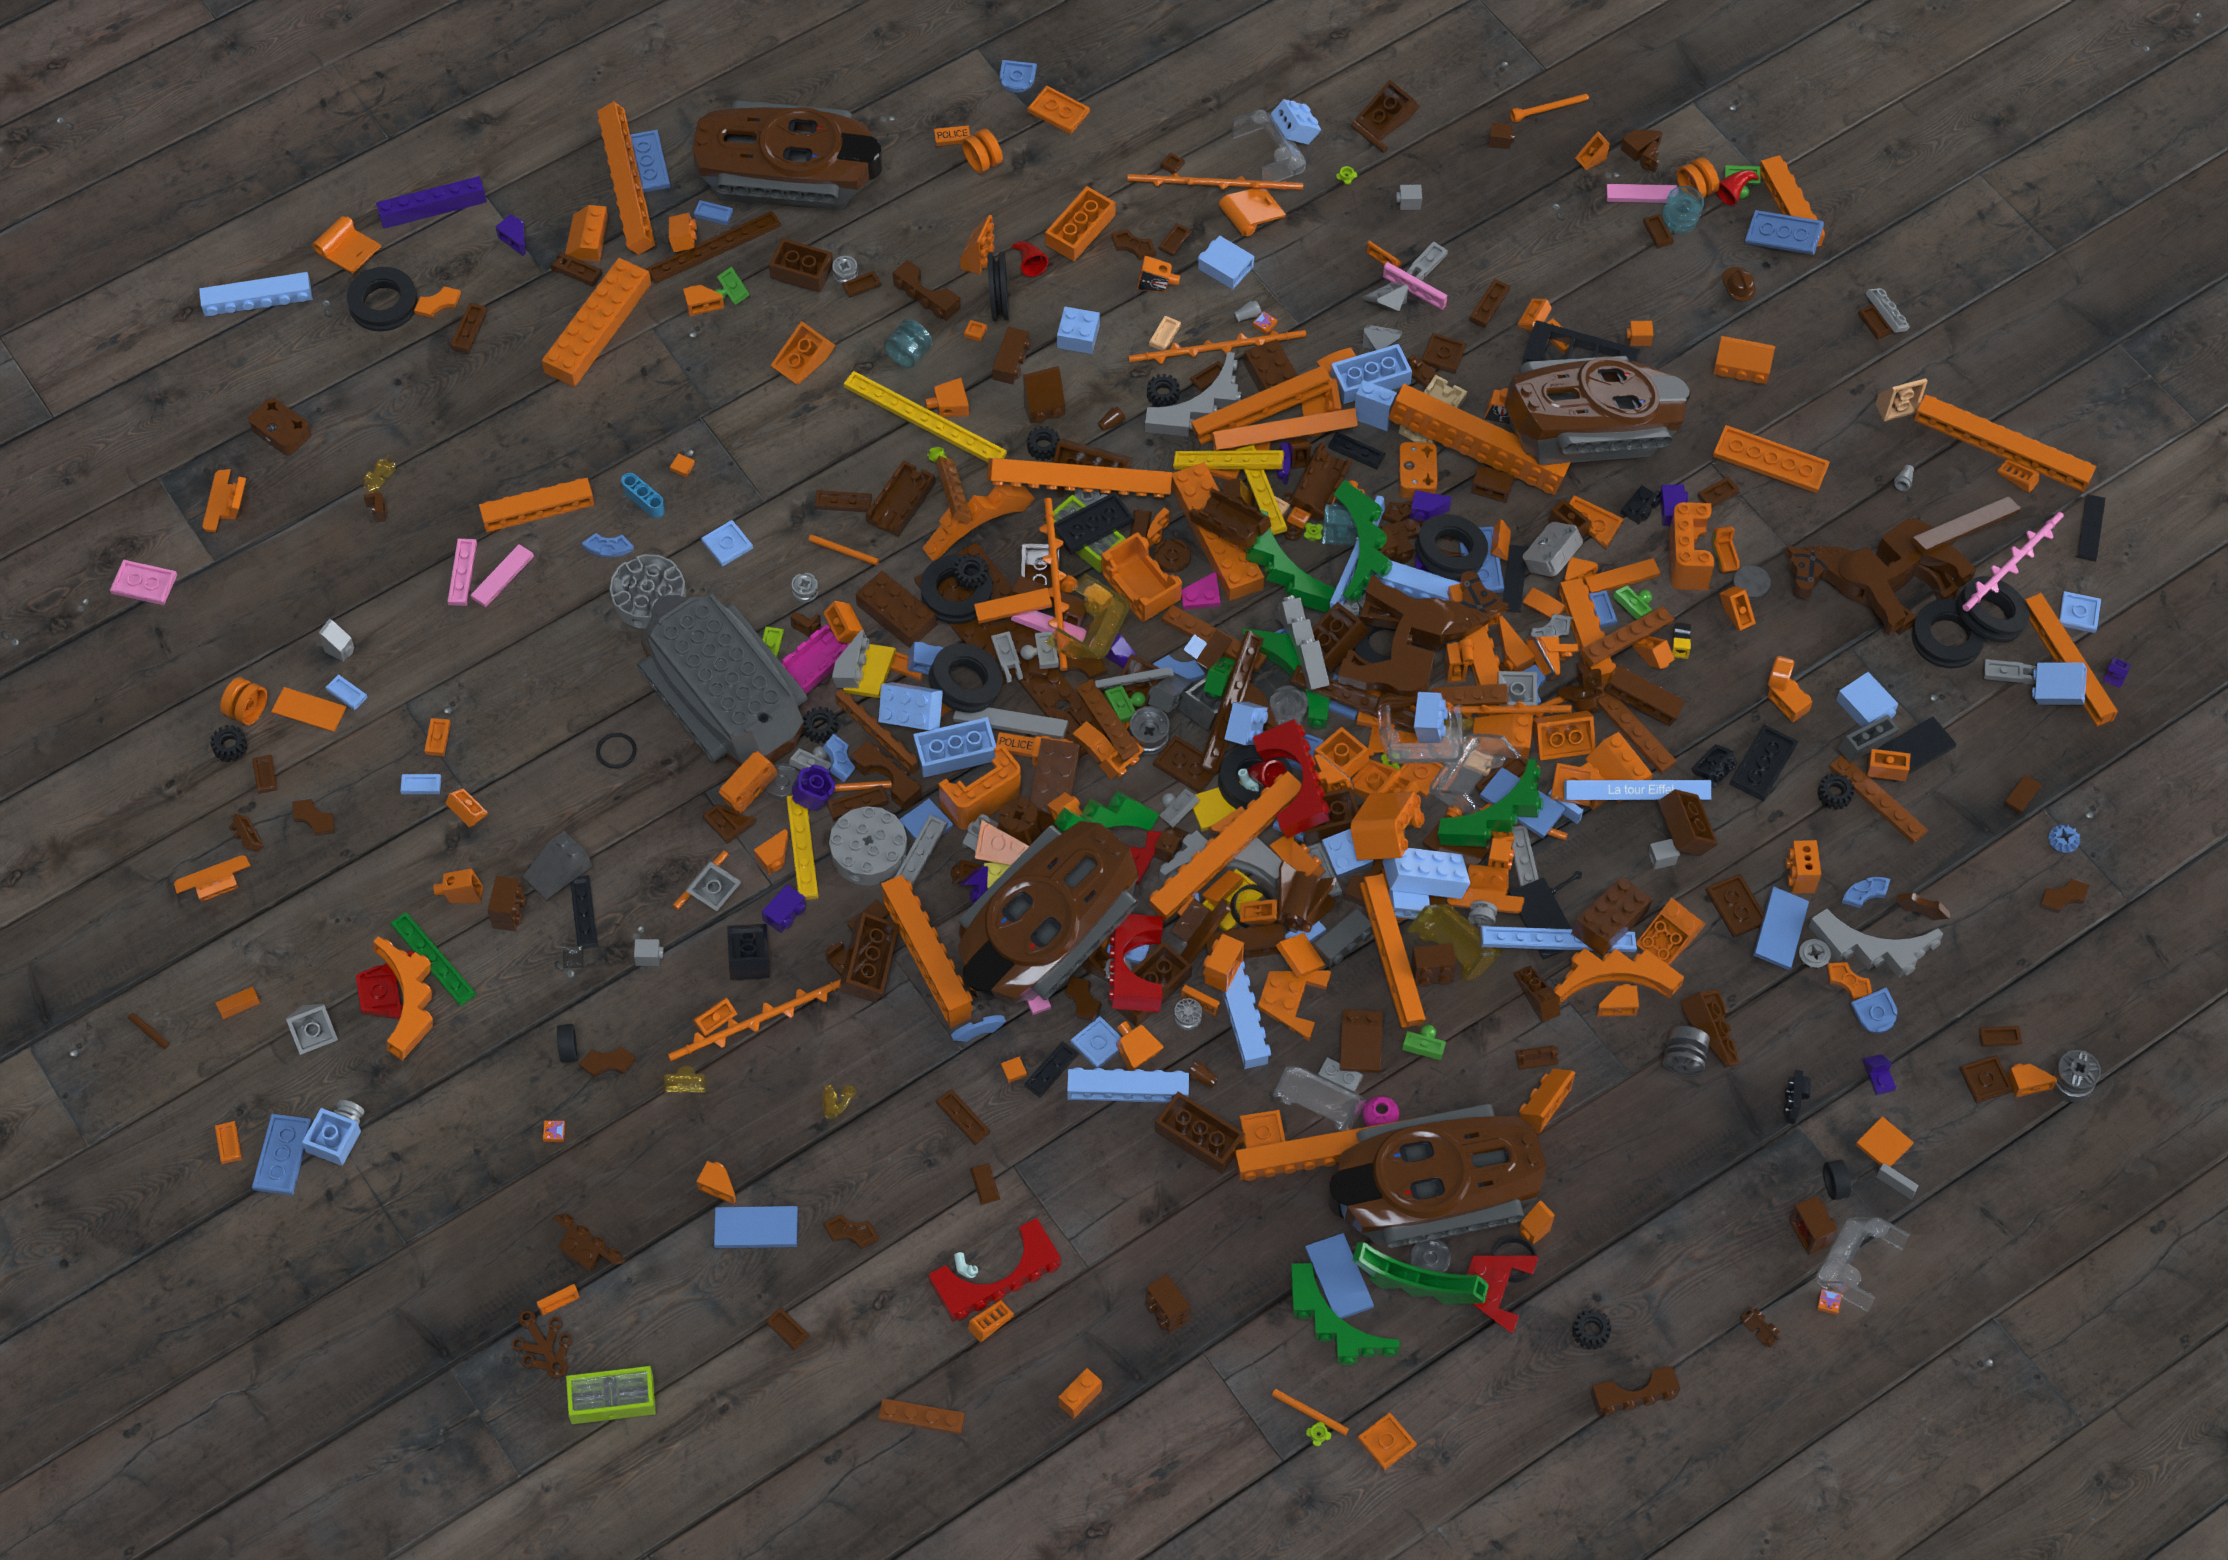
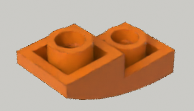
[1317,348,1356,376]
[1147,507,1170,548]
[1522,587,1566,620]

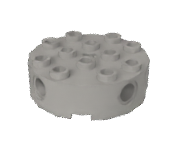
[610,554,687,629]
[829,806,908,886]

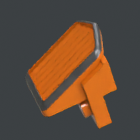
[1526,636,1578,680]
[1313,754,1355,793]

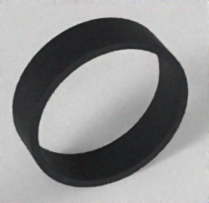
[1230,884,1273,928]
[1492,1236,1537,1283]

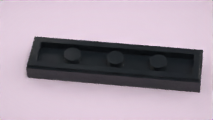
[2077,494,2106,562]
[1503,545,1528,613]
[570,875,598,950]

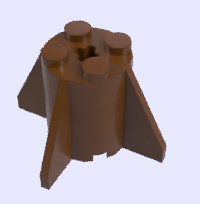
[997,797,1058,846]
[1275,861,1337,933]

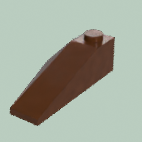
[1680,990,1740,1067]

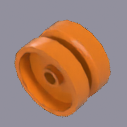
[961,128,1003,174]
[1676,157,1720,203]
[220,677,267,726]

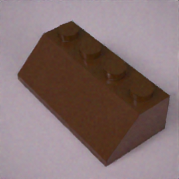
[1053,439,1132,496]

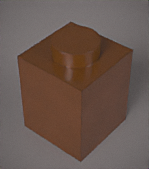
[1489,123,1515,149]

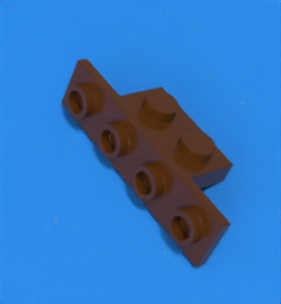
[552,1213,626,1270]

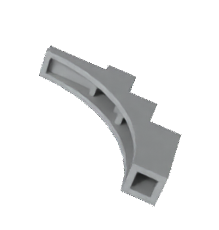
[1145,352,1241,436]
[1273,595,1330,690]
[1159,830,1282,888]
[1809,909,1943,978]

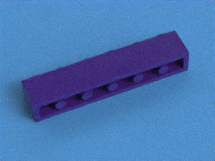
[376,176,487,229]

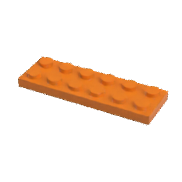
[1713,425,1830,493]

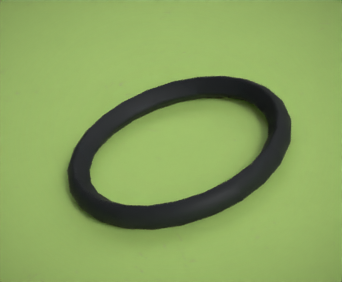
[596,733,637,769]

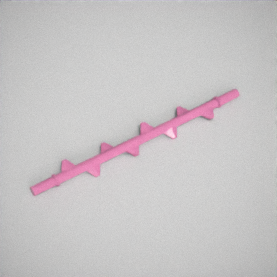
[1963,512,2064,611]

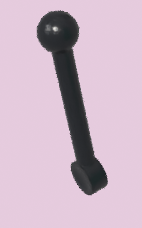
[1550,871,1582,895]

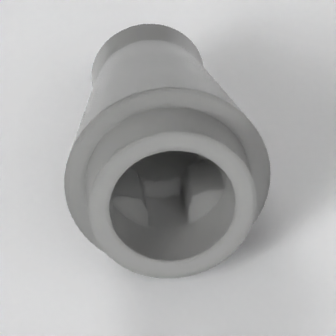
[1234,300,1262,322]
[1894,465,1914,491]

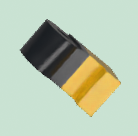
[1672,622,1691,659]

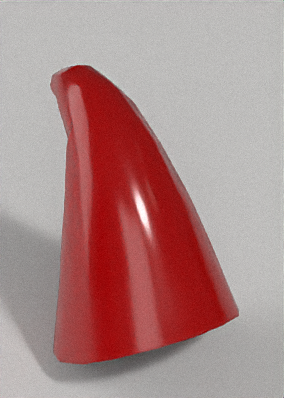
[1716,170,1759,206]
[1011,241,1048,277]
[1247,760,1286,788]

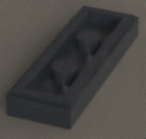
[1328,432,1386,470]
[1024,1041,1078,1098]

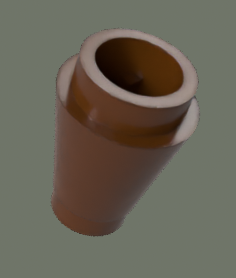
[1097,406,1125,432]
[1188,1061,1218,1088]

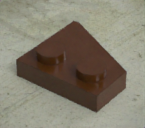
[702,804,756,844]

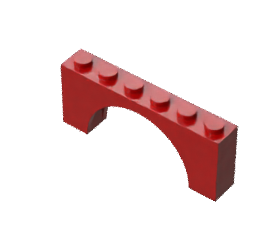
[1253,719,1330,838]
[1108,914,1163,1013]
[928,1218,1061,1322]

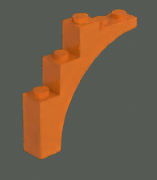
[922,484,1035,561]
[373,936,433,1061]
[1553,948,1684,1005]

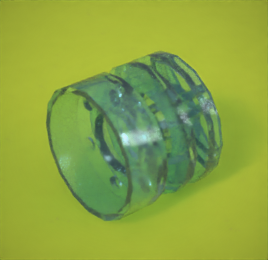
[1662,186,1704,233]
[884,319,932,368]

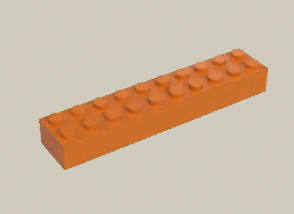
[1388,383,1571,495]

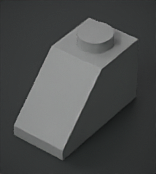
[319,619,354,662]

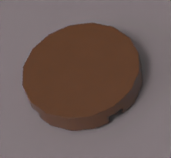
[1154,539,1191,573]

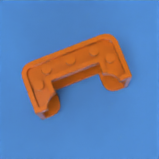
[1668,502,1714,590]
[1101,532,1182,622]
[938,743,1021,830]
[1351,791,1424,860]

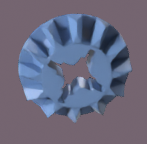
[2048,824,2080,853]

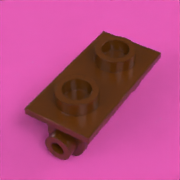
[1515,1046,1558,1070]
[1740,1307,1781,1348]

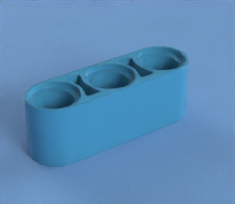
[621,473,665,518]

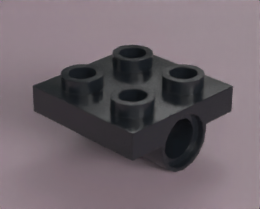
[1784,1070,1811,1124]

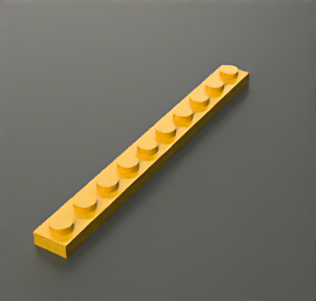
[844,371,1007,463]

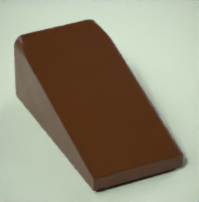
[1196,630,1232,670]

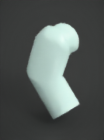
[1238,769,1259,791]
[954,1252,978,1278]

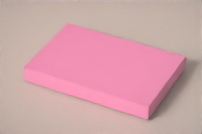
[110,560,177,605]

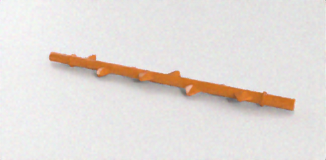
[1127,173,1303,190]
[1128,330,1306,364]
[1039,498,1072,671]
[1408,701,1572,718]
[668,979,841,1061]

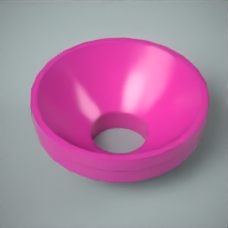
[1363,1096,1399,1127]

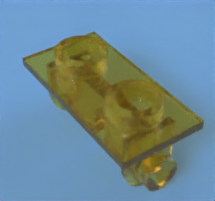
[362,455,396,493]

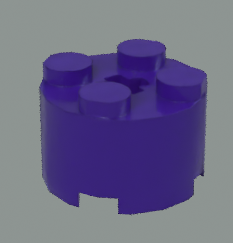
[792,765,835,811]

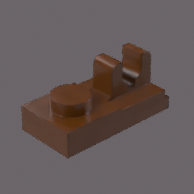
[1407,354,1440,389]
[229,814,264,852]

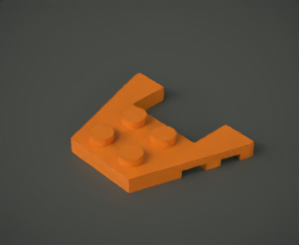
[1258,971,1331,1041]

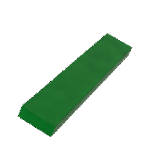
[390,912,476,1007]

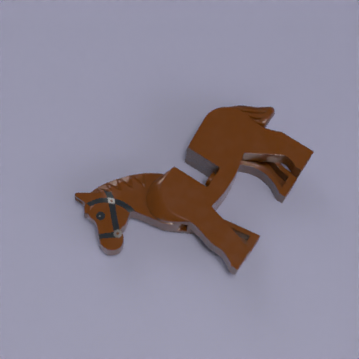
[1785,519,1976,636]
[1338,571,1509,715]

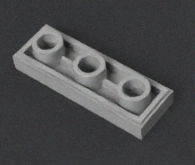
[1866,288,1910,333]

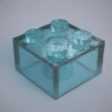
[1322,504,1359,546]

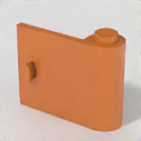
[1219,188,1286,236]
[312,216,382,274]

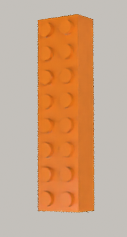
[541,258,651,387]
[1171,462,1264,601]
[881,874,973,1028]

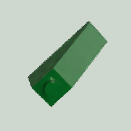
[1203,656,1235,697]

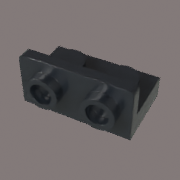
[1620,485,1662,525]
[1692,744,1737,788]

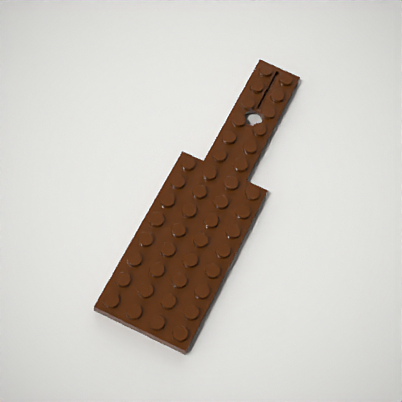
[914,542,1110,758]

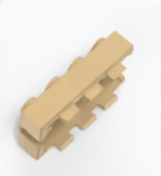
[1399,375,1467,444]

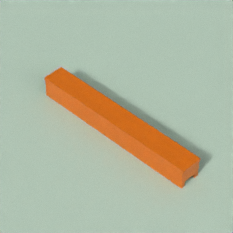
[1191,365,1333,445]
[1210,408,1358,451]
[2025,592,2118,727]
[1359,873,1426,1028]

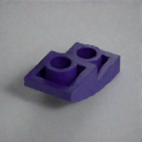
[1276,442,1291,485]

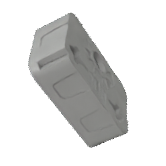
[1523,522,1583,576]

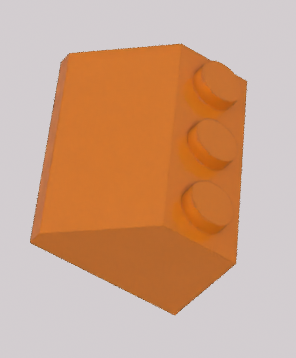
[565,205,609,262]
[1713,336,1775,384]
[1533,711,1596,761]
[1585,732,1653,803]
[1518,1069,1575,1134]

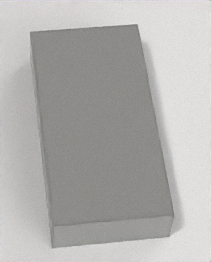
[1876,1163,1919,1199]

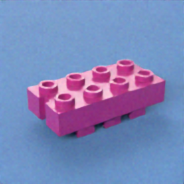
[781,624,850,694]

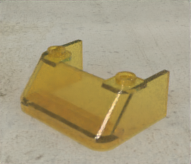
[1045,573,1130,659]
[1407,904,1502,981]

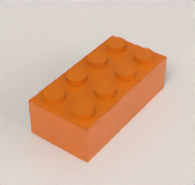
[1045,186,1116,262]

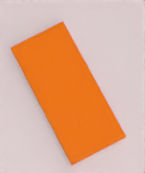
[271,687,347,732]

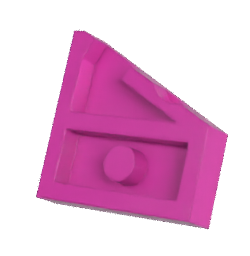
[1181,572,1220,610]

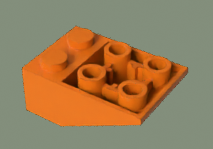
[960,215,995,275]
[1636,898,1706,965]

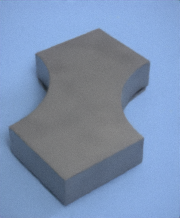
[1530,614,1572,637]

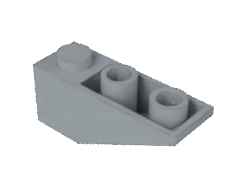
[832,630,869,688]

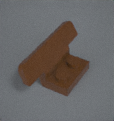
[1171,898,1230,964]

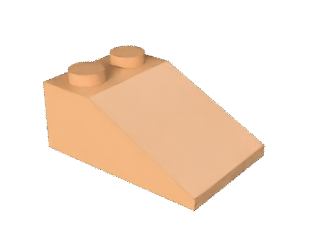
[1875,378,1928,421]

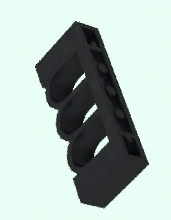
[1522,320,1640,365]

